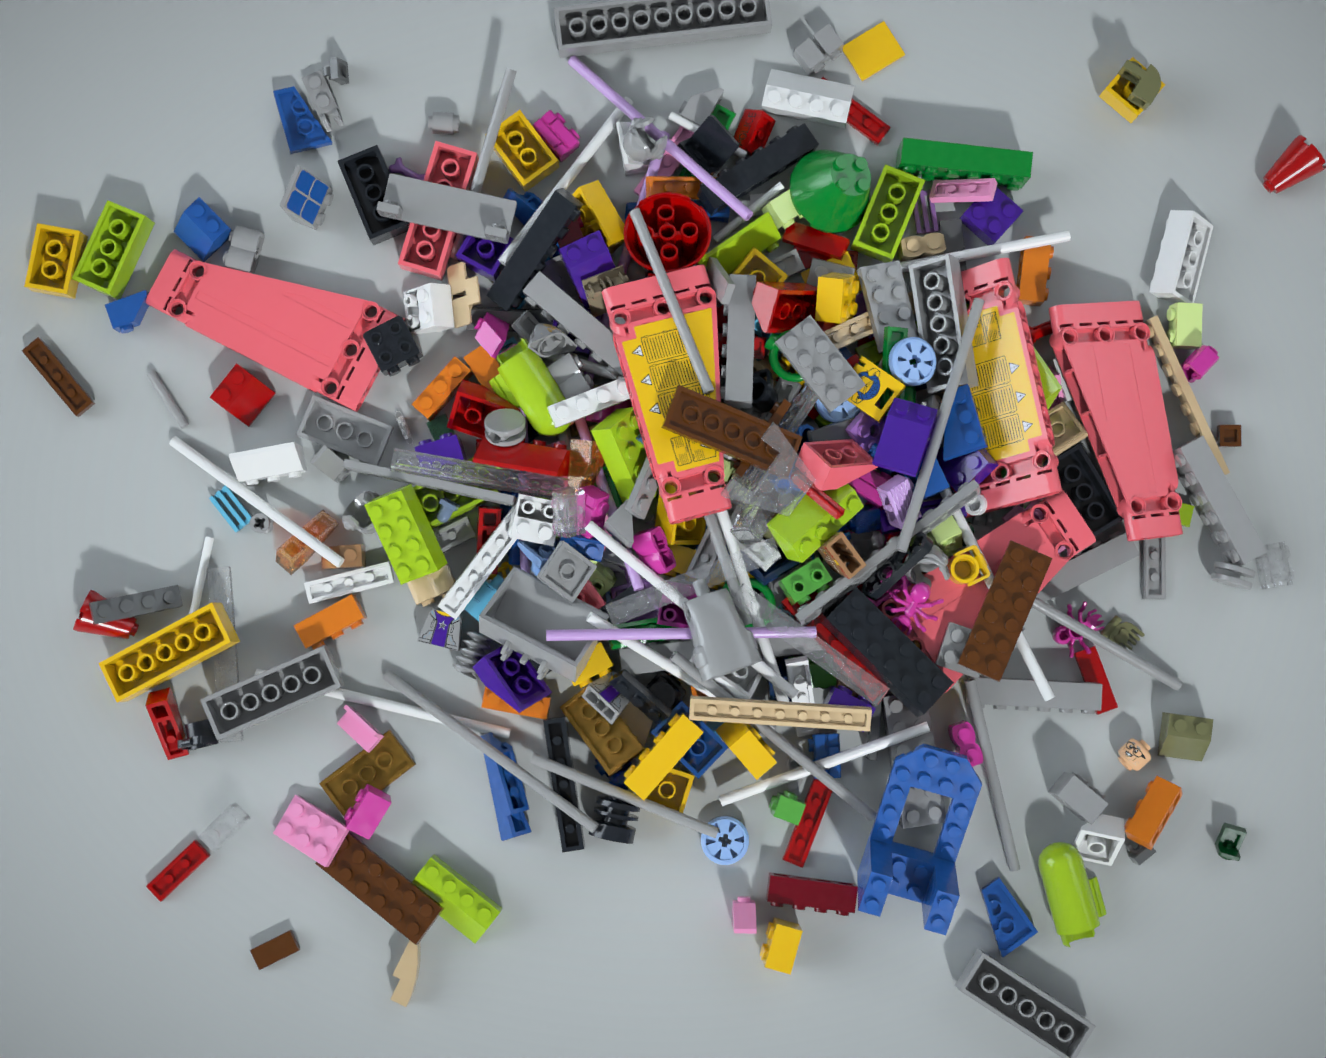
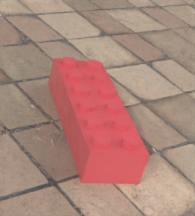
[398,141,479,281]

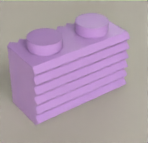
[877,474,922,529]

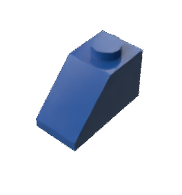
[105,290,149,334]

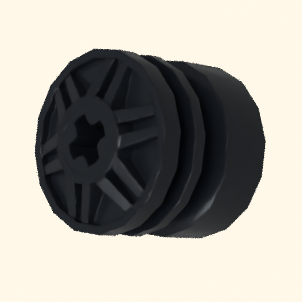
[588,796,640,844]

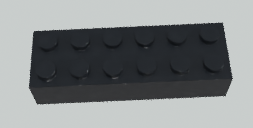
[821,587,954,717]

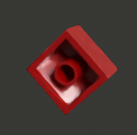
[210,363,276,427]

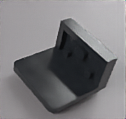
[677,115,739,176]
[363,316,424,377]

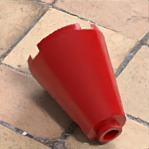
[1262,135,1326,194]
[73,590,139,639]

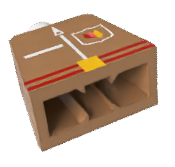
[817,532,866,579]

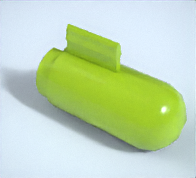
[489,338,571,436]
[1038,842,1107,947]

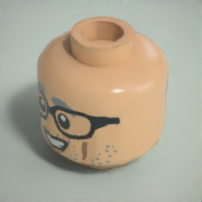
[1118,738,1151,771]

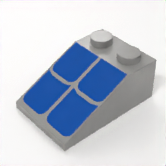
[280,165,334,230]

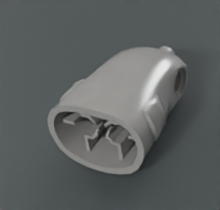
[682,578,762,682]

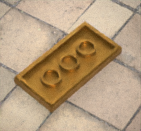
[560,685,645,777]
[319,730,416,816]

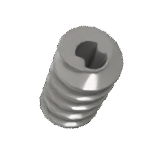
[452,631,494,679]

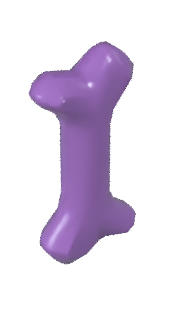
[389,157,425,180]

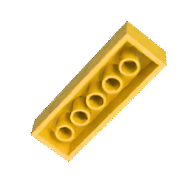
[98,602,240,703]

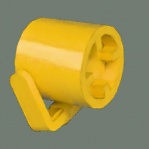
[947,545,990,587]

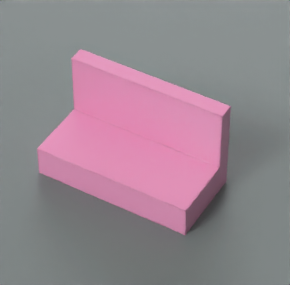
[337,705,384,753]

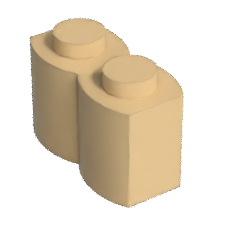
[898,233,946,262]
[407,564,456,607]

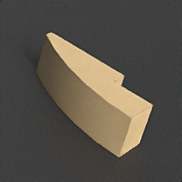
[390,940,421,1007]

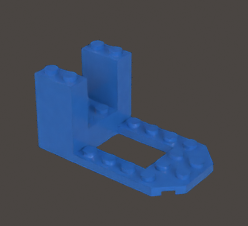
[857,743,982,935]

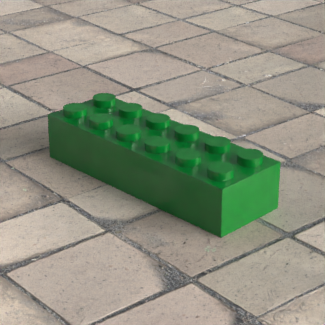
[896,137,1033,191]

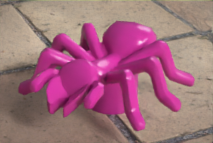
[885,576,944,635]
[1052,601,1104,658]

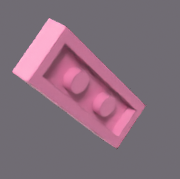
[929,178,997,203]

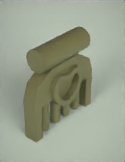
[1100,615,1145,650]

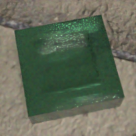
[426,414,456,441]

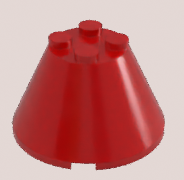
[623,192,712,273]

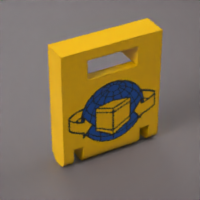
[847,356,905,423]

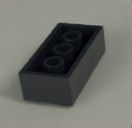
[337,145,410,245]
[1043,444,1123,536]

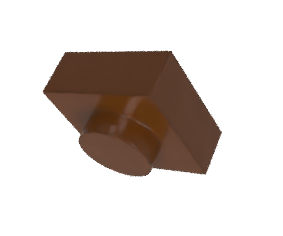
[1217,425,1242,447]

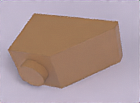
[322,544,366,569]

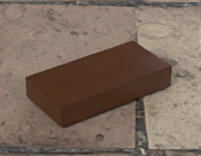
[250,930,300,970]

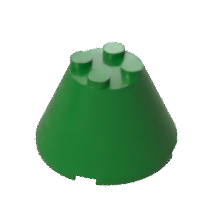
[789,150,871,234]

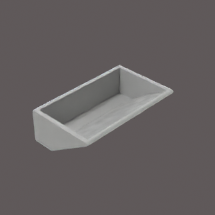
[479,566,611,682]

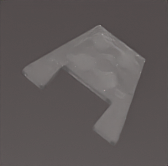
[720,422,816,516]

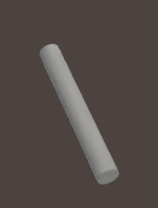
[147,370,189,429]

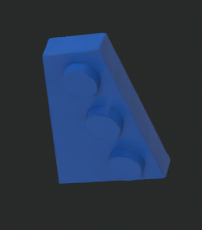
[273,86,332,154]
[943,384,988,461]

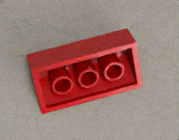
[751,281,818,333]
[472,436,574,477]

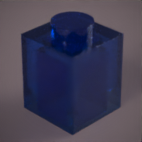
[846,504,881,534]

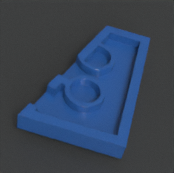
[980,877,1038,958]

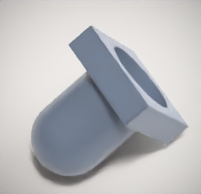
[437,497,460,523]

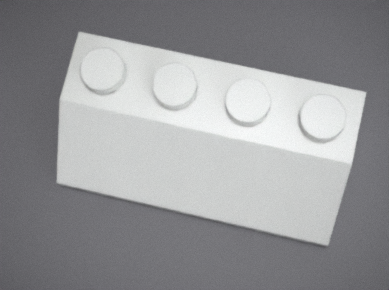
[762,69,855,129]
[1149,210,1213,303]

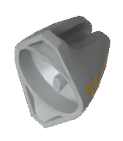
[528,323,577,357]

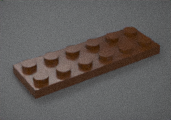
[661,385,802,479]
[957,540,1053,682]
[315,832,444,945]

